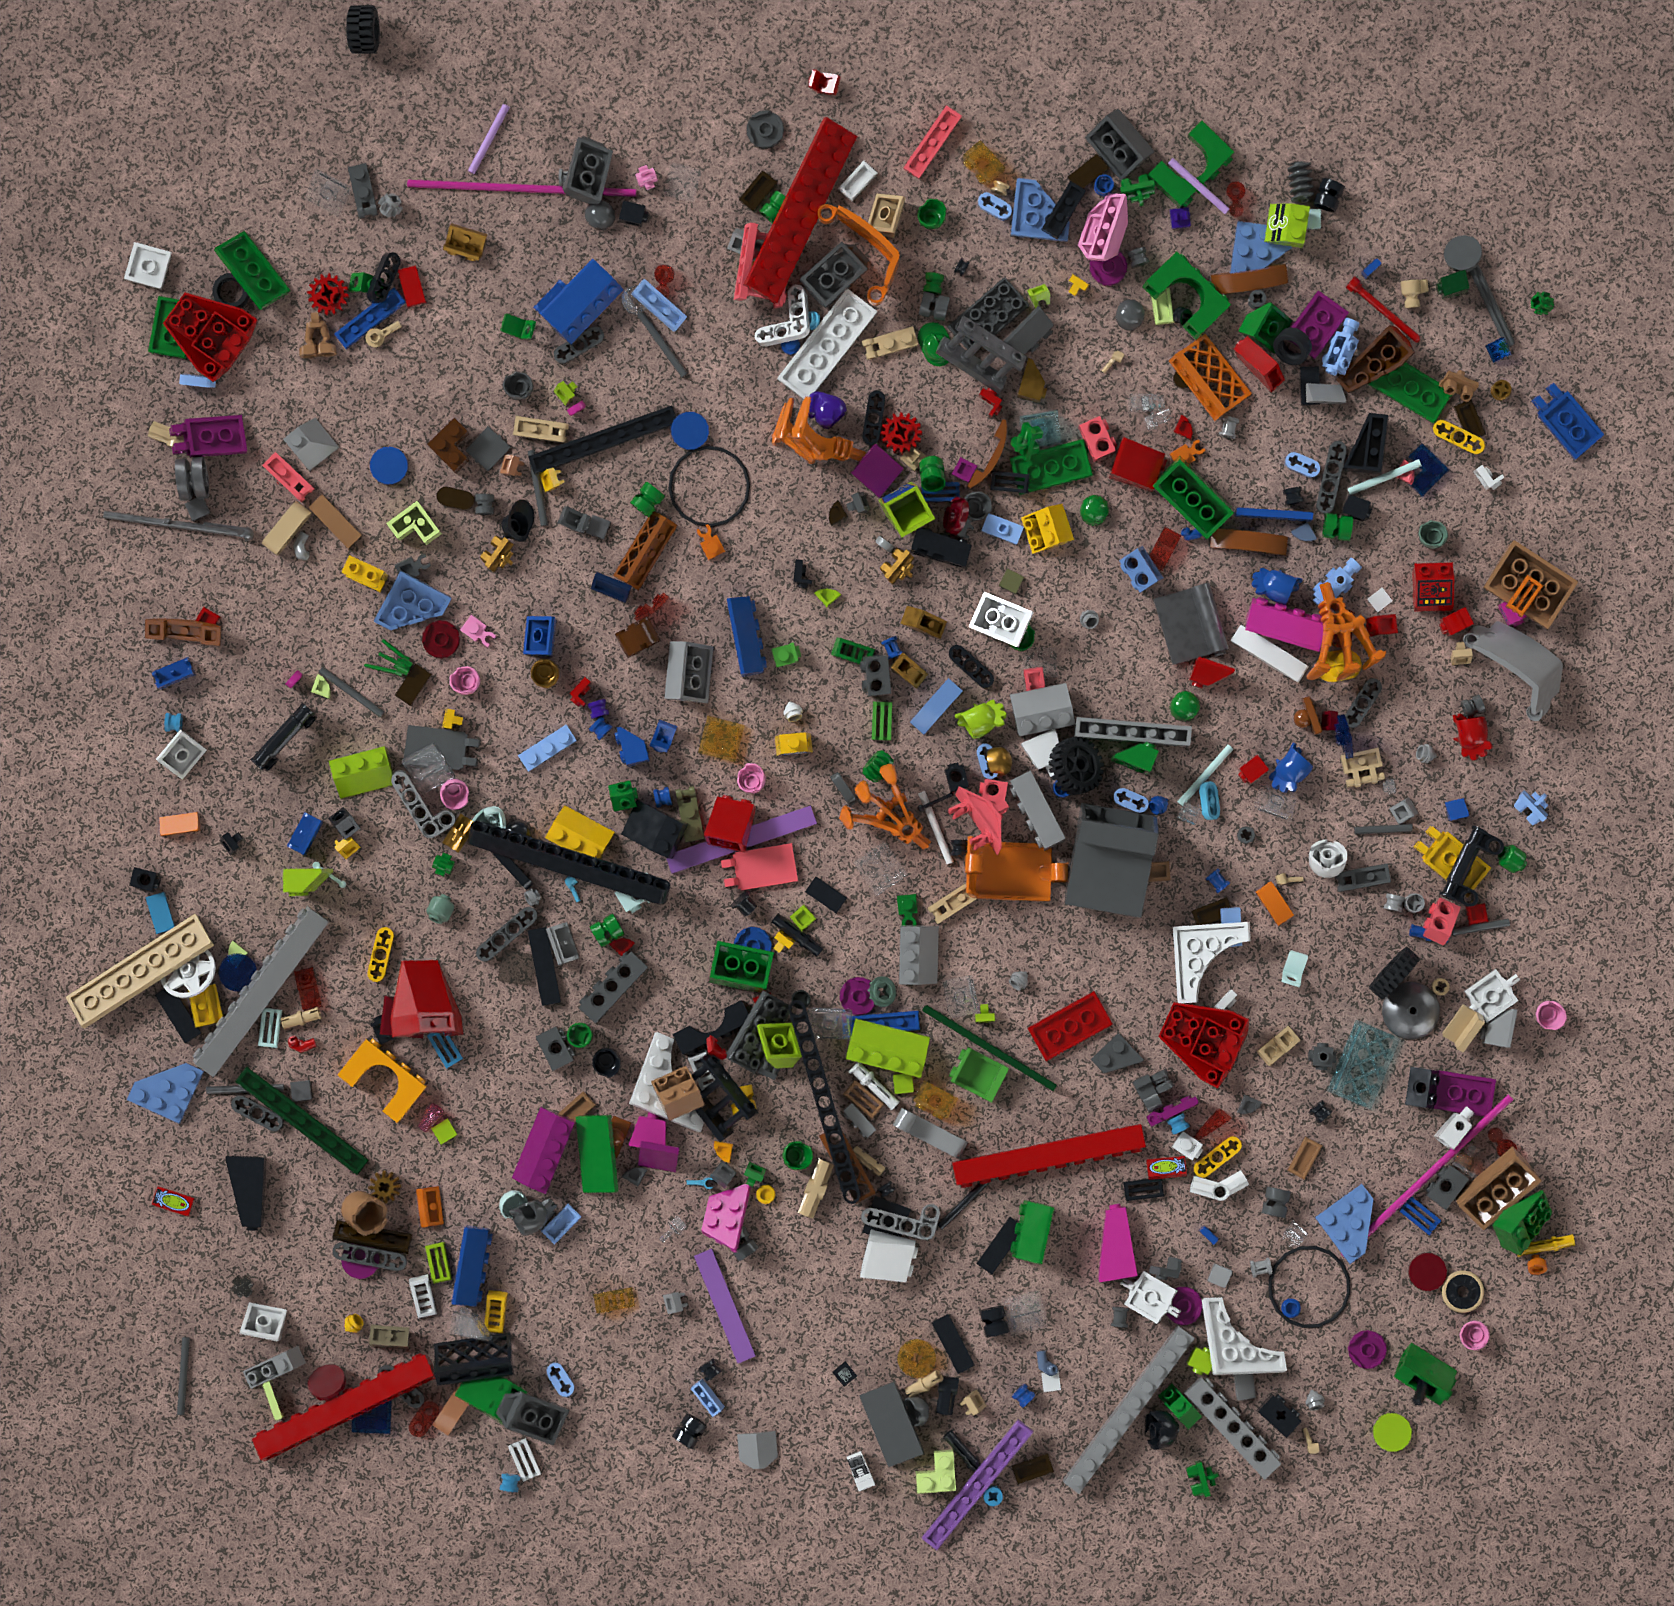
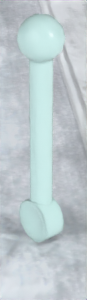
[312,862,346,888]

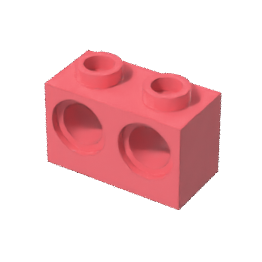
[1078,416,1117,462]
[979,779,1008,820]
[1423,897,1461,946]

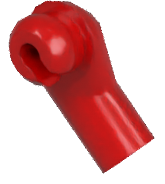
[288,1036,317,1053]

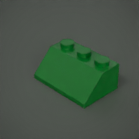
[1111,742,1159,775]
[709,941,774,993]
[1011,1200,1054,1264]

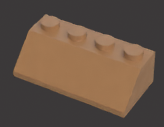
[1456,1146,1542,1230]

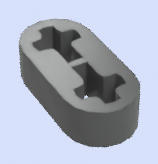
[830,772,858,807]

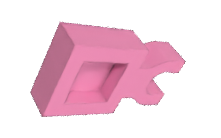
[460,615,496,647]

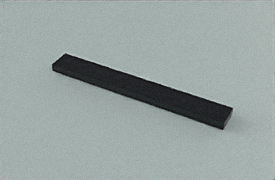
[528,405,676,475]

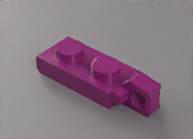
[1146,1095,1199,1127]

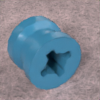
[164,713,183,732]
[1167,1113,1190,1135]
[499,1473,521,1492]
[983,1485,1003,1506]

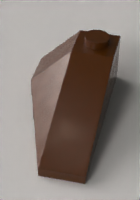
[1336,325,1415,393]

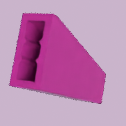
[1098,1203,1138,1283]

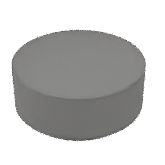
[875,536,894,552]

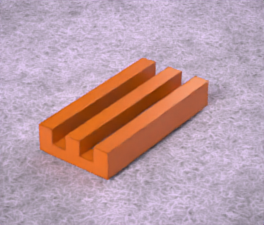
[1505,575,1544,617]

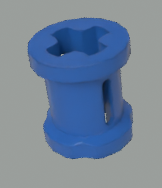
[881,636,903,660]
[1205,868,1230,893]

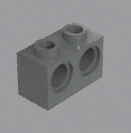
[860,655,891,696]

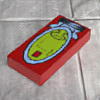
[1146,1156,1187,1180]
[151,1186,195,1217]

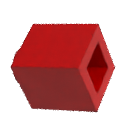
[1238,754,1269,784]

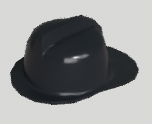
[501,500,534,542]

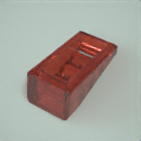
[1194,1108,1232,1140]

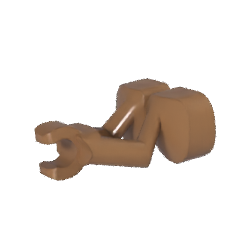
[299,312,337,358]

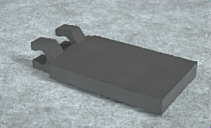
[403,725,480,770]

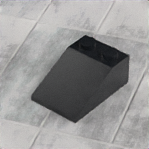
[621,800,688,859]

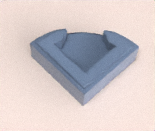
[1291,522,1317,542]

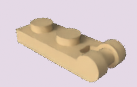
[862,326,918,360]
[513,416,569,444]
[927,883,978,924]

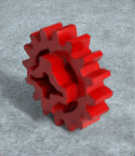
[307,273,349,316]
[881,412,923,455]

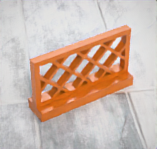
[1169,333,1252,421]

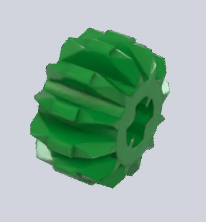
[862,750,894,783]

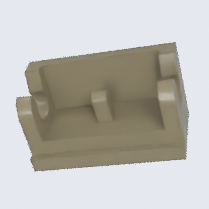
[369,1325,410,1350]

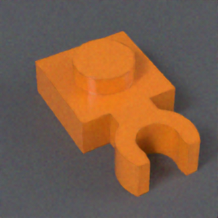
[1169,440,1205,464]
[697,524,725,560]

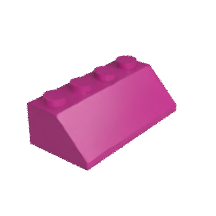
[1245,597,1323,652]

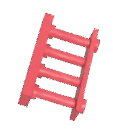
[734,222,787,308]

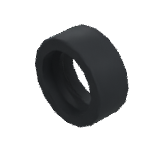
[212,273,249,308]
[1273,327,1312,365]

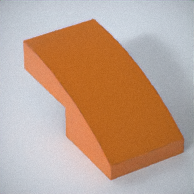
[1255,881,1294,926]

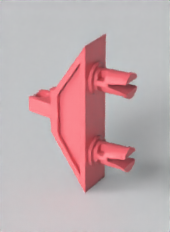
[948,787,1009,856]

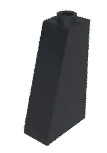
[225,1156,267,1231]

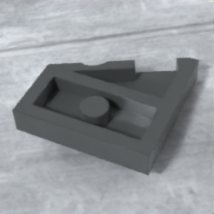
[1090,1033,1144,1073]

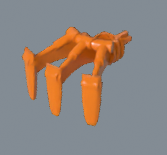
[772,397,866,464]
[1307,582,1386,681]
[839,764,931,850]

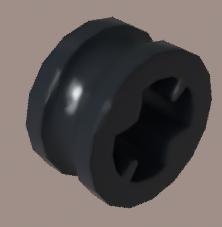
[954,258,970,277]
[1173,306,1192,325]
[877,1181,896,1198]

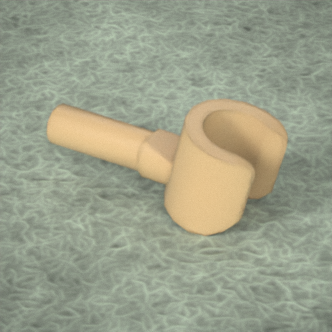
[1101,351,1124,373]
[1275,873,1303,885]
[1302,1428,1319,1454]

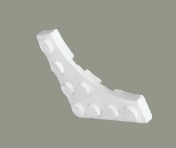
[1173,922,1251,1003]
[629,1032,704,1132]
[1202,1298,1287,1375]

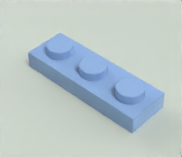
[631,279,687,332]
[518,725,577,772]

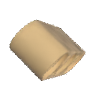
[262,501,312,556]

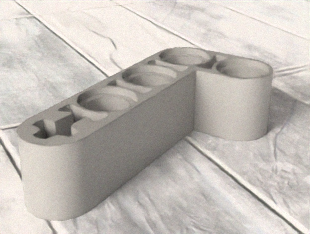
[391,770,455,838]
[893,1108,968,1159]
[861,1204,940,1240]

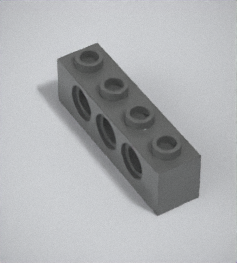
[579,951,648,1024]

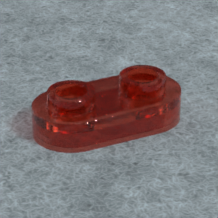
[409,1401,439,1437]

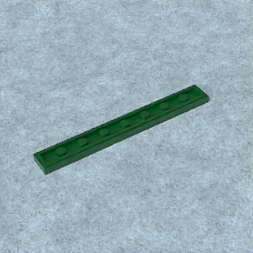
[922,1005,1057,1091]
[235,1066,369,1176]

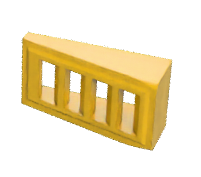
[484,1290,508,1333]

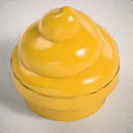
[344,1313,364,1333]

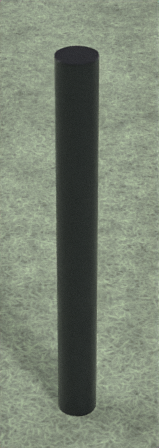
[937,1178,994,1230]

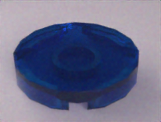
[218,953,257,992]

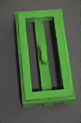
[872,701,892,741]

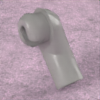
[293,531,310,561]

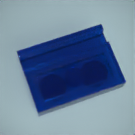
[1334,714,1353,759]

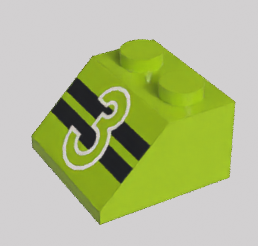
[1264,203,1310,248]

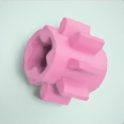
[635,165,658,190]

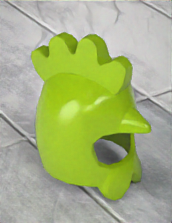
[955,700,1007,739]

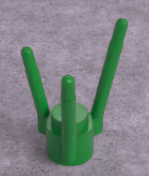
[364,639,413,677]

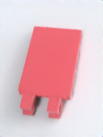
[721,843,798,890]

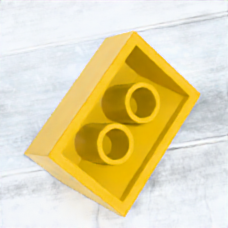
[545,805,615,859]

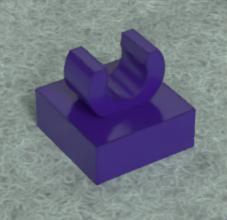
[1169,207,1191,229]

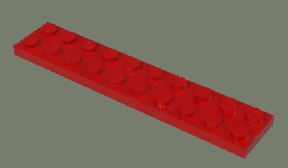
[743,117,857,304]

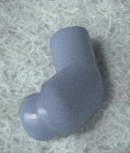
[1036,1350,1058,1376]

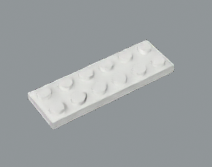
[777,289,877,400]

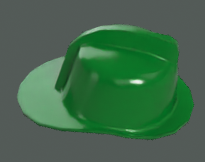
[918,322,950,367]

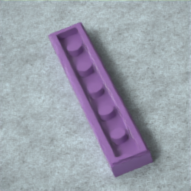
[694,1249,756,1363]

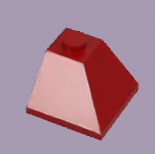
[1188,656,1235,689]

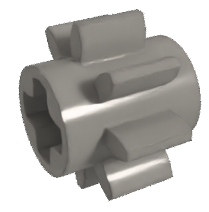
[378,194,403,217]

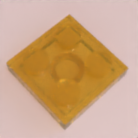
[698,716,745,762]

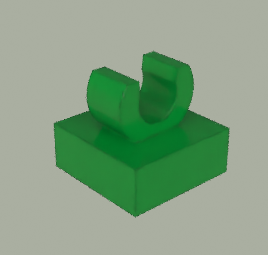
[744,1162,767,1187]

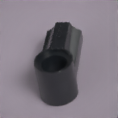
[936,1375,959,1415]

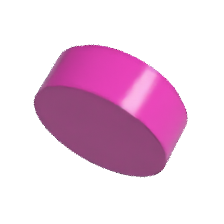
[567,400,586,416]
[285,670,303,688]

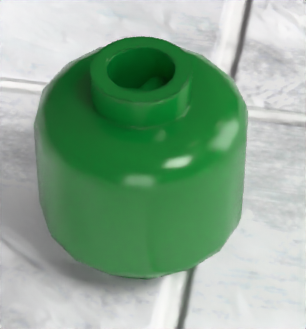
[1498,845,1527,873]

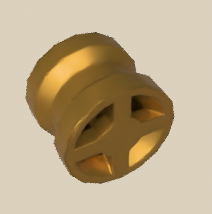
[1490,380,1512,401]

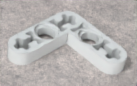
[755,285,810,346]

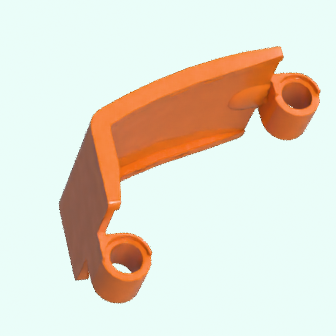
[818,204,900,306]
[965,836,1068,901]

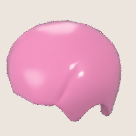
[449,666,480,695]
[737,763,766,793]
[440,779,469,810]
[1535,1001,1567,1030]
[1460,1321,1490,1350]

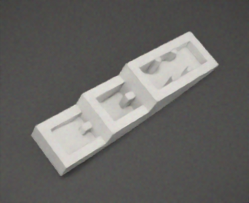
[1231,625,1308,683]

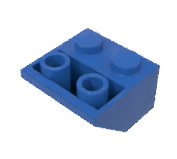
[614,727,650,767]

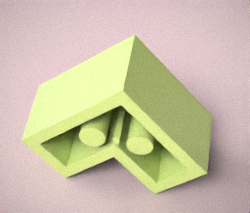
[386,501,442,545]
[916,1449,956,1493]

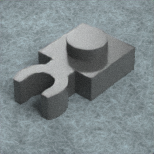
[394,553,431,577]

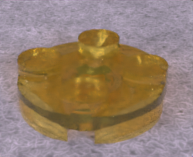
[897,1339,936,1378]

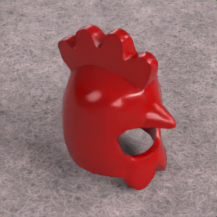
[1453,714,1493,760]

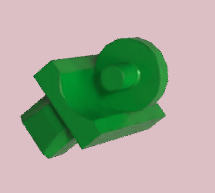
[1120,174,1155,206]
[1011,422,1043,461]
[1186,1460,1219,1497]

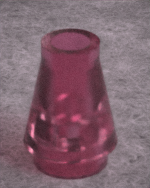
[418,1103,444,1132]

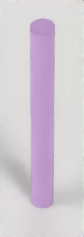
[468,104,510,174]
[1168,158,1230,214]

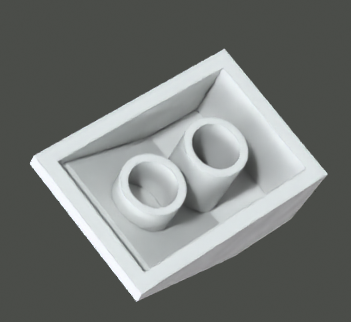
[969,592,1034,647]

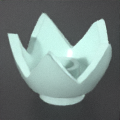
[472,806,506,829]

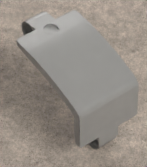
[1463,621,1563,721]

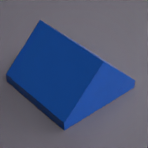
[523,616,557,657]

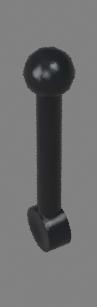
[917,792,954,812]

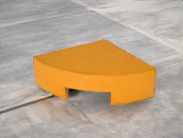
[714,1141,733,1163]

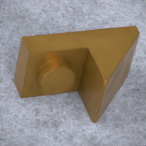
[891,652,928,689]

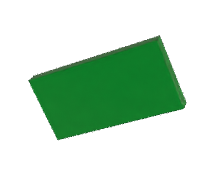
[214,231,291,310]
[1369,362,1451,424]
[1009,439,1093,495]
[575,1115,619,1193]

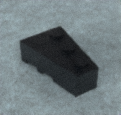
[1343,413,1389,475]
[910,527,972,569]

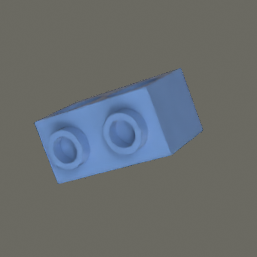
[1119,546,1163,592]

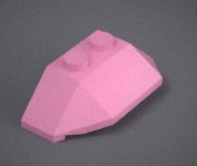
[1078,193,1128,261]

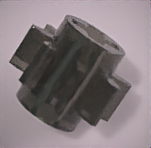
[231,1275,255,1298]

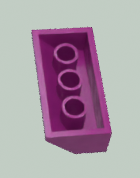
[512,1107,576,1194]

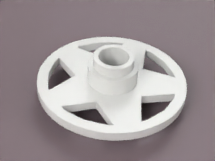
[161,949,216,998]

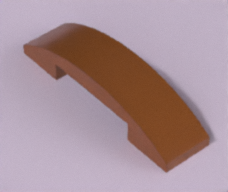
[1210,264,1288,294]
[967,419,1007,490]
[1210,529,1288,556]
[145,618,221,646]

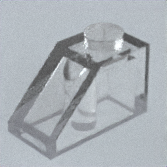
[449,1307,492,1341]

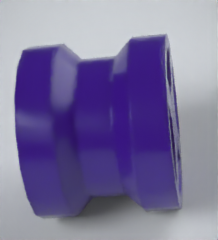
[587,699,610,719]

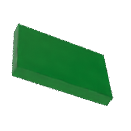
[148,296,187,359]

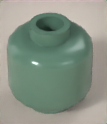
[426,894,455,924]

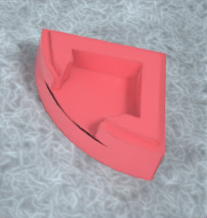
[1396,459,1414,485]

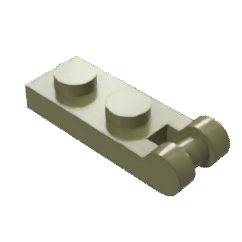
[675,786,704,842]

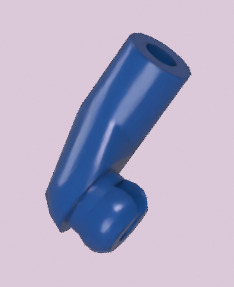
[1181,527,1202,541]

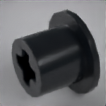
[731,890,757,917]

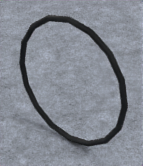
[668,446,750,527]
[1268,1246,1350,1328]

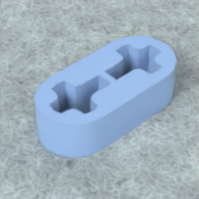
[978,192,1012,220]
[179,374,216,388]
[1285,452,1320,478]
[976,744,997,779]
[1113,788,1149,813]
[546,1362,574,1397]

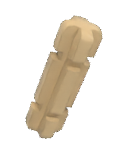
[853,1146,885,1176]

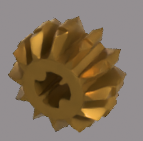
[368,1170,402,1203]

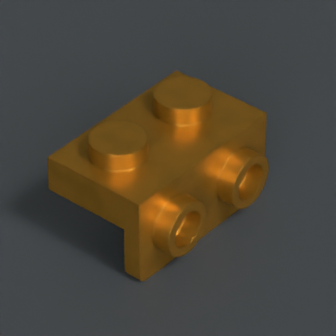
[443,223,488,261]

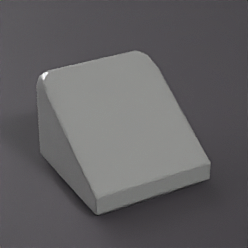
[1389,797,1418,825]
[1207,1263,1233,1288]

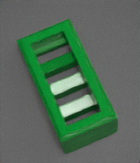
[831,637,875,667]

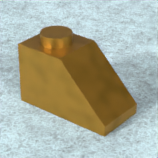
[1017,358,1047,403]
[900,606,947,639]

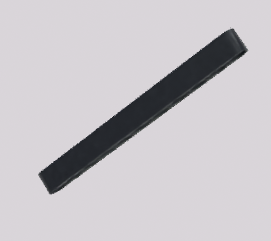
[468,821,670,904]
[788,1000,860,1204]

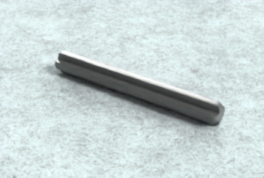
[1470,264,1515,347]

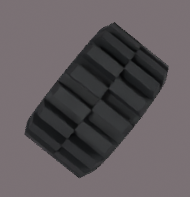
[346,5,380,54]

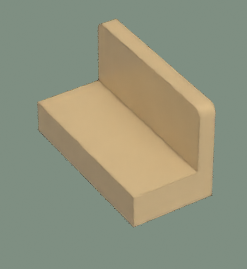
[1442,1005,1485,1053]

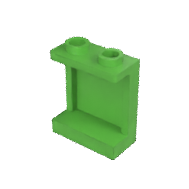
[949,1047,1009,1102]

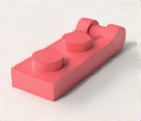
[262,452,314,503]

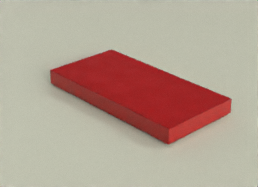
[1027,991,1113,1061]

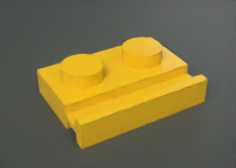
[187,984,223,1028]

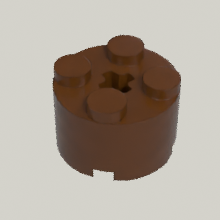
[615,617,660,658]

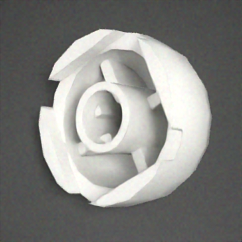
[1309,840,1347,878]

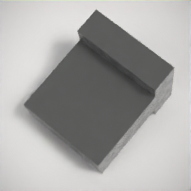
[1065,803,1159,918]

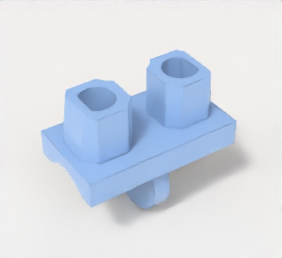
[1514,790,1548,825]

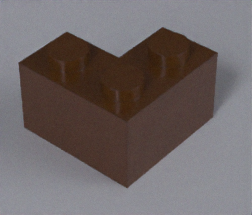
[427,418,469,474]

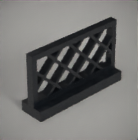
[434,1333,514,1386]

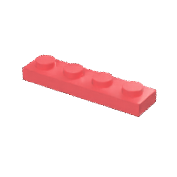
[903,105,962,179]

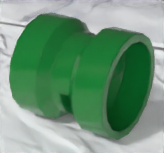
[923,272,944,295]

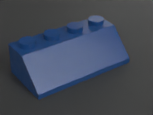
[540,258,624,344]
[727,596,767,677]
[451,1225,493,1306]

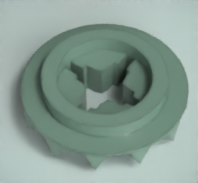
[867,976,896,1007]

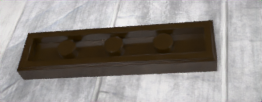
[332,1220,413,1254]

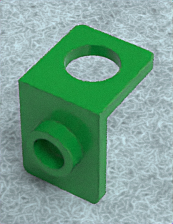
[348,272,384,297]
[500,313,536,339]

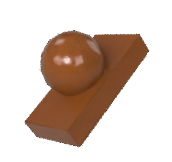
[1293,696,1322,735]
[612,1116,632,1158]

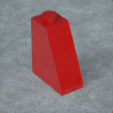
[1234,336,1285,393]

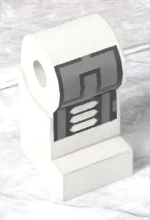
[847,1451,875,1491]

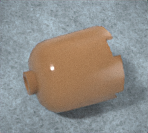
[341,1191,388,1236]

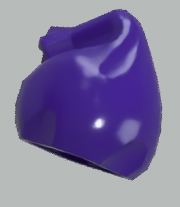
[808,391,847,429]

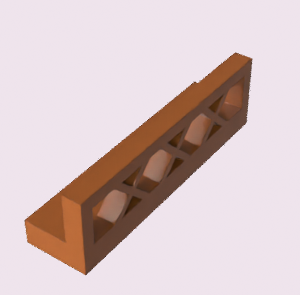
[613,511,678,591]
[819,1131,876,1204]

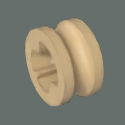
[991,180,1010,196]
[1431,978,1450,995]

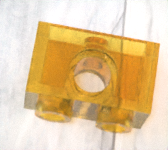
[963,140,1006,186]
[913,1080,958,1120]

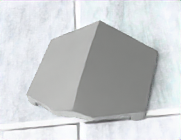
[737,1431,778,1469]

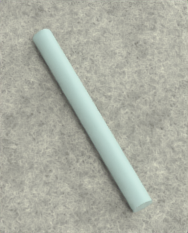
[1347,459,1422,495]
[1177,745,1233,807]

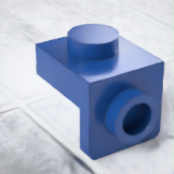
[649,720,678,753]

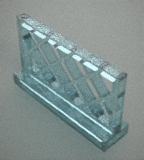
[1327,1020,1400,1109]

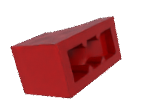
[1439,607,1474,637]

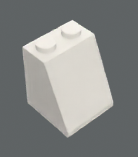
[860,1230,918,1282]

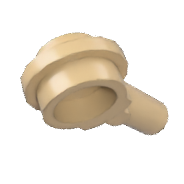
[365,321,402,347]

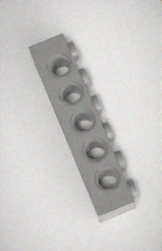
[1074,717,1192,747]
[1184,1377,1281,1480]

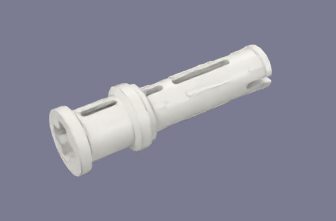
[848,1062,900,1110]

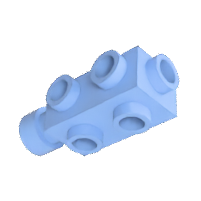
[1322,318,1360,376]
[1312,558,1362,606]

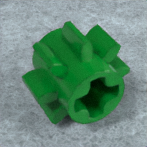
[1531,291,1554,315]
[432,852,455,877]

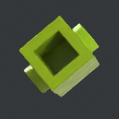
[1186,1346,1213,1376]

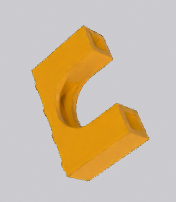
[337,1038,428,1123]

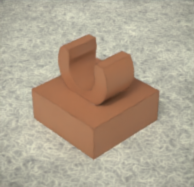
[500,455,524,476]

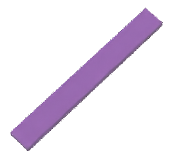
[666,805,817,873]
[922,1419,1033,1550]

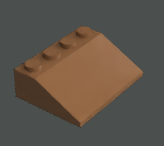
[1483,540,1578,630]

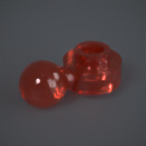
[1226,181,1245,217]
[654,264,675,298]
[1488,1127,1517,1157]

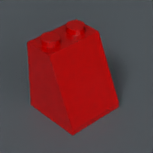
[1109,437,1167,492]
[704,795,756,853]

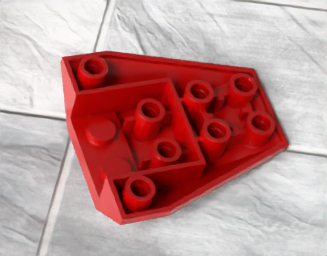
[163,292,258,382]
[390,960,464,1037]
[1158,1002,1250,1088]

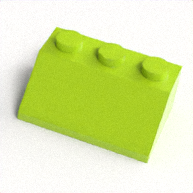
[329,746,393,799]
[283,869,333,896]

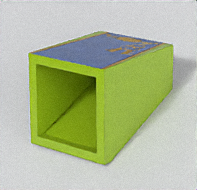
[878,482,935,538]

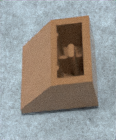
[651,1066,704,1121]

